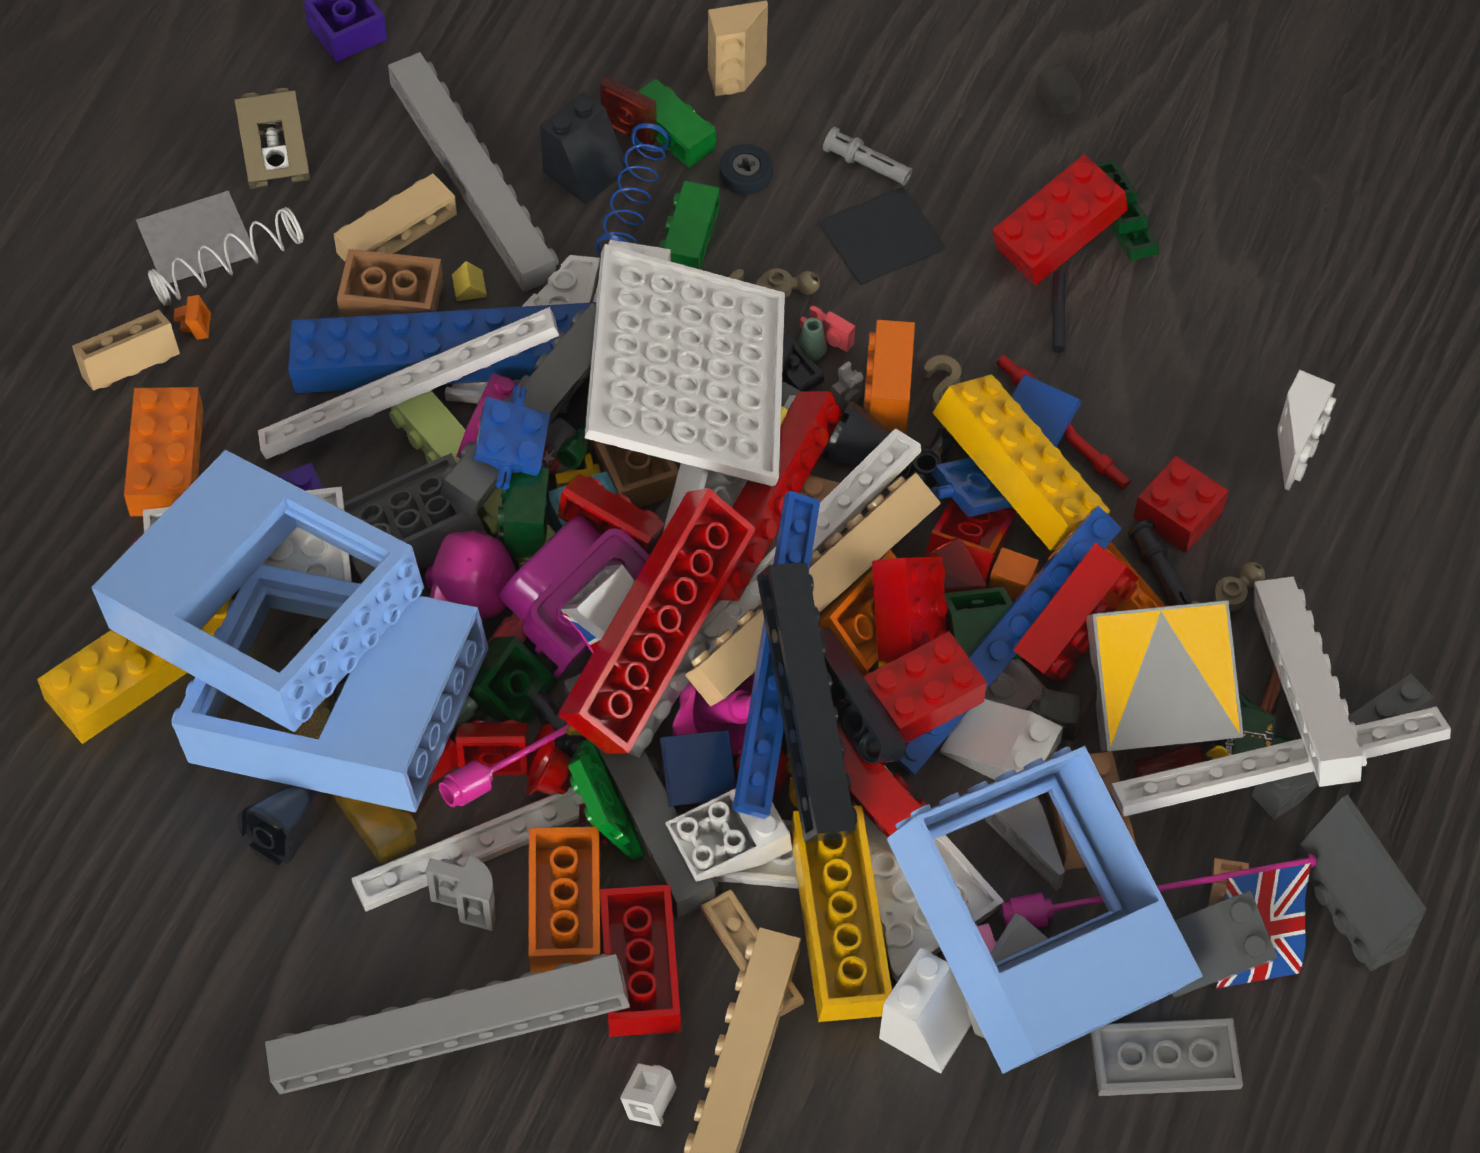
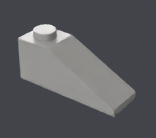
[985,796,1065,891]

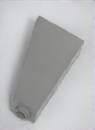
[560,565,635,640]

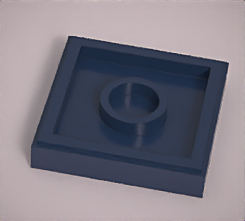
[660,730,736,807]

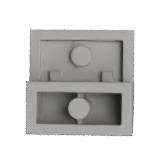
[426,855,497,931]

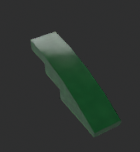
[1096,159,1159,261]

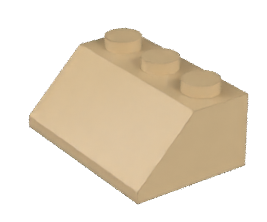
[708,0,768,96]

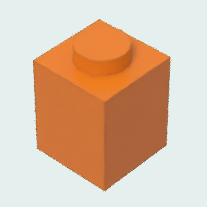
[989,547,1039,600]

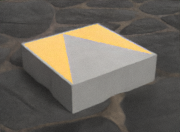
[1086,600,1244,752]

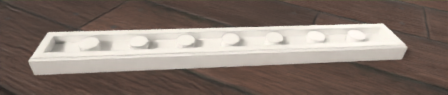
[351,787,587,912]

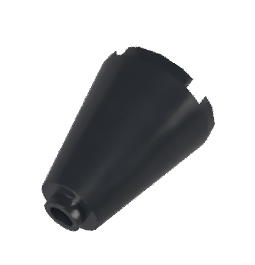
[821,400,912,477]
[237,785,331,865]

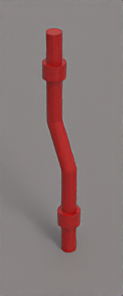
[996,355,1131,490]

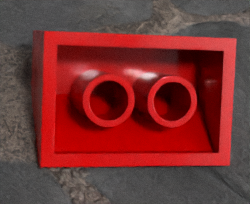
[557,474,665,554]

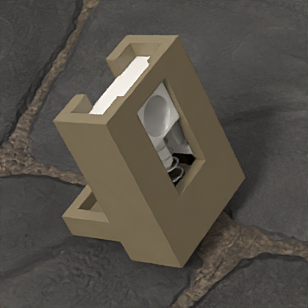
[234,88,310,189]

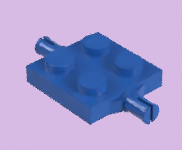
[473,386,550,490]
[931,457,1012,517]

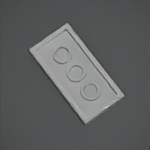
[1091,1018,1243,1096]

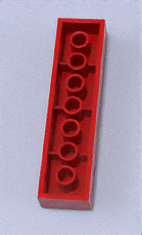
[557,488,756,754]

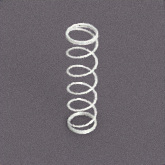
[148,207,304,306]

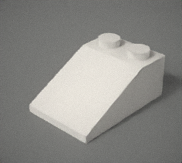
[940,699,1063,781]

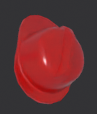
[526,724,572,795]

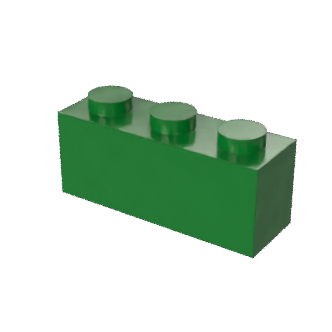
[629,79,716,168]
[659,181,720,270]

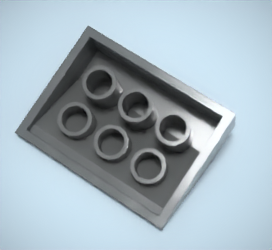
[344,453,487,582]
[1295,795,1427,972]

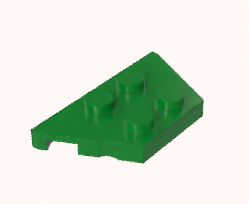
[568,739,646,861]

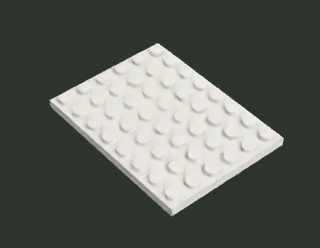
[585,244,785,486]

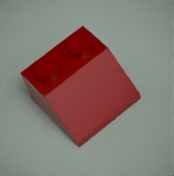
[456,720,529,775]

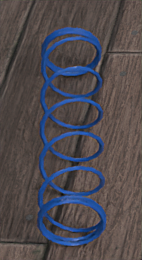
[595,123,670,255]

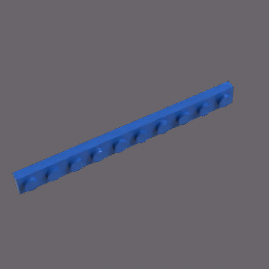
[732,491,821,819]
[896,506,1122,775]

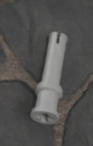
[823,126,912,186]

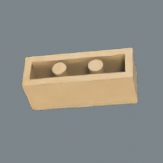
[72,309,180,391]

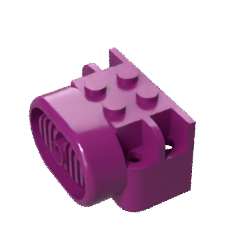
[499,515,650,679]

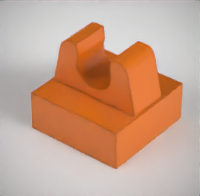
[173,295,211,340]

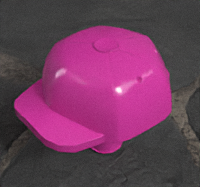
[425,530,516,623]
[673,673,755,756]

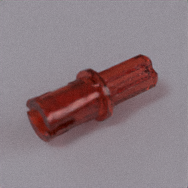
[1135,745,1204,777]

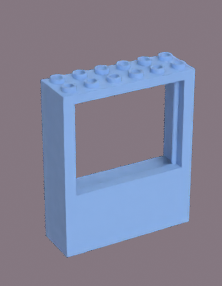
[91,450,424,732]
[172,564,489,813]
[886,746,1203,1074]

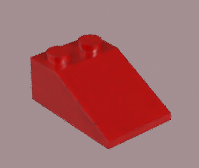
[925,499,1017,587]

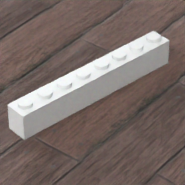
[1253,577,1367,787]

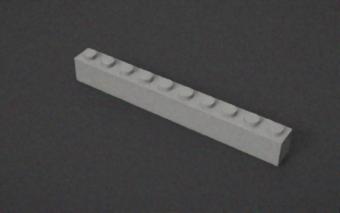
[388,52,559,293]
[265,954,630,1095]

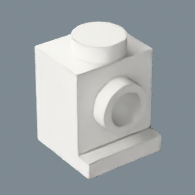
[620,1063,677,1127]

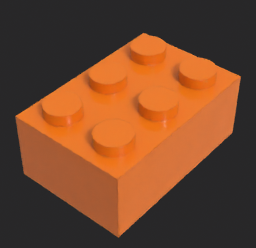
[864,320,915,434]

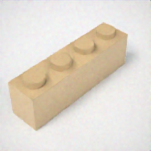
[334,173,457,262]

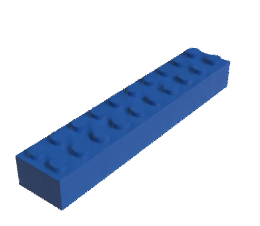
[288,302,597,393]

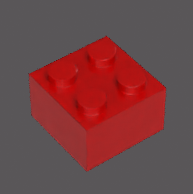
[1133,456,1229,553]

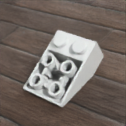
[1277,370,1337,491]
[665,788,792,882]

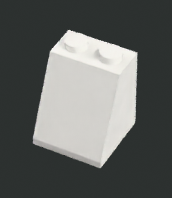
[879,947,972,1074]

